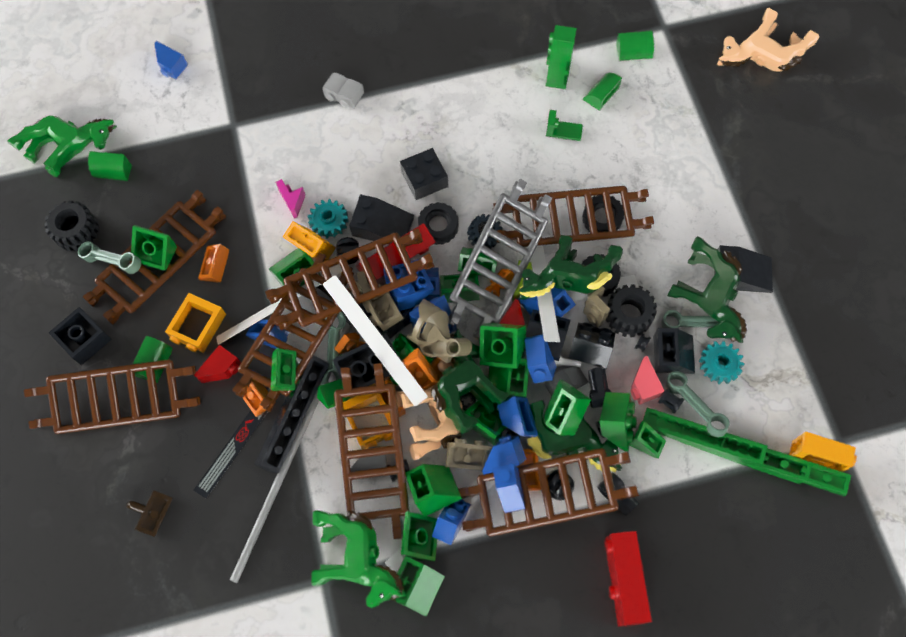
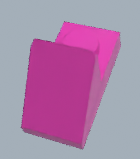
[275,179,306,219]

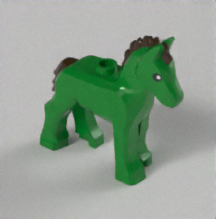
[7,116,117,178]
[311,510,406,608]

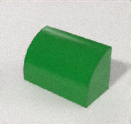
[616,31,654,61]
[583,73,622,111]
[88,151,132,181]
[458,247,499,275]
[133,336,173,383]

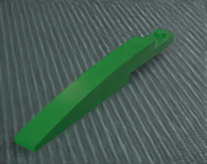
[643,407,851,496]

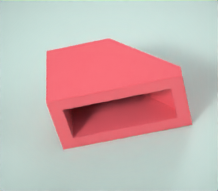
[630,356,664,405]

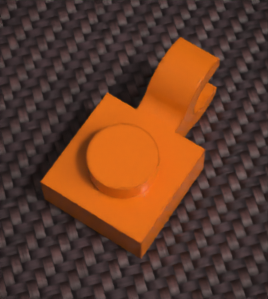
[485,269,515,297]
[334,332,365,354]

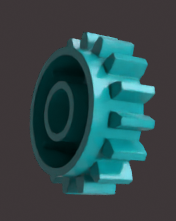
[308,199,349,239]
[699,341,745,384]

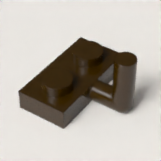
[126,490,173,537]

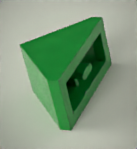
[630,421,666,459]

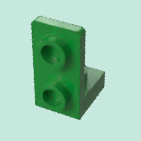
[546,110,583,141]

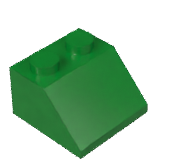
[479,323,526,369]

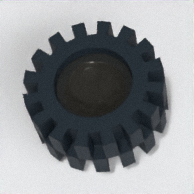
[467,214,503,249]

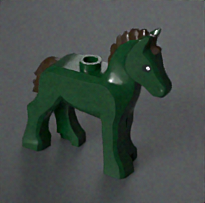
[667,236,747,343]
[431,329,510,434]

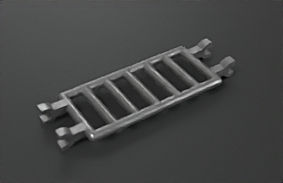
[448,179,552,340]

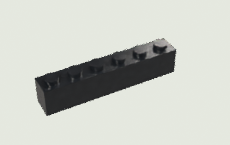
[254,355,330,473]

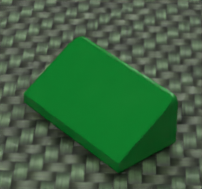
[271,348,297,391]
[317,379,351,409]

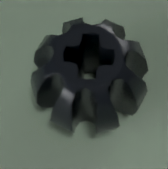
[336,237,359,265]
[547,469,575,501]

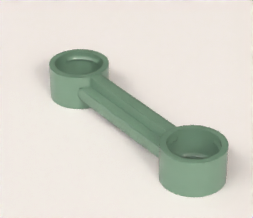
[78,241,141,274]
[661,310,719,329]
[321,312,346,385]
[666,371,730,437]

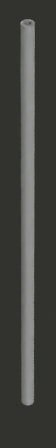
[230,322,352,583]

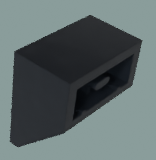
[524,309,571,361]
[569,322,615,369]
[653,328,695,374]

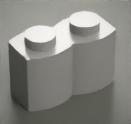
[322,73,364,108]

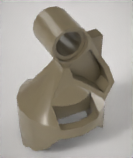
[406,299,472,363]

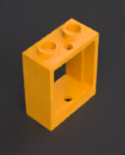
[283,221,336,260]
[165,293,226,353]
[343,393,393,449]
[789,431,857,472]

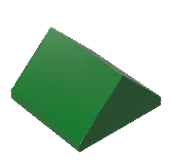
[131,225,177,271]
[440,273,480,303]
[464,401,507,445]
[401,511,437,561]

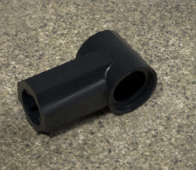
[588,367,611,408]
[597,473,639,516]

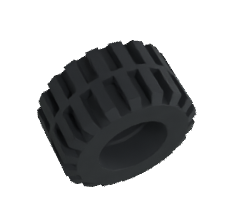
[44,200,99,251]
[606,284,657,337]

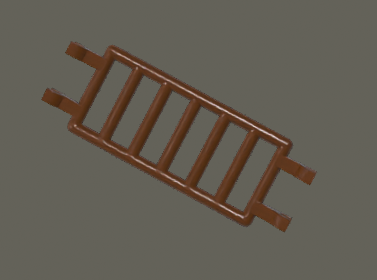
[492,186,654,247]
[83,190,226,325]
[265,228,434,330]
[232,252,354,412]
[24,360,201,434]
[334,363,410,540]
[458,448,639,537]

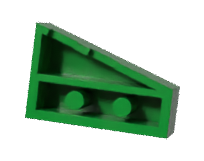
[546,25,577,90]

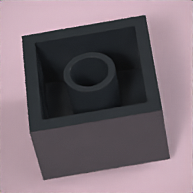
[400,148,448,200]
[48,307,112,366]

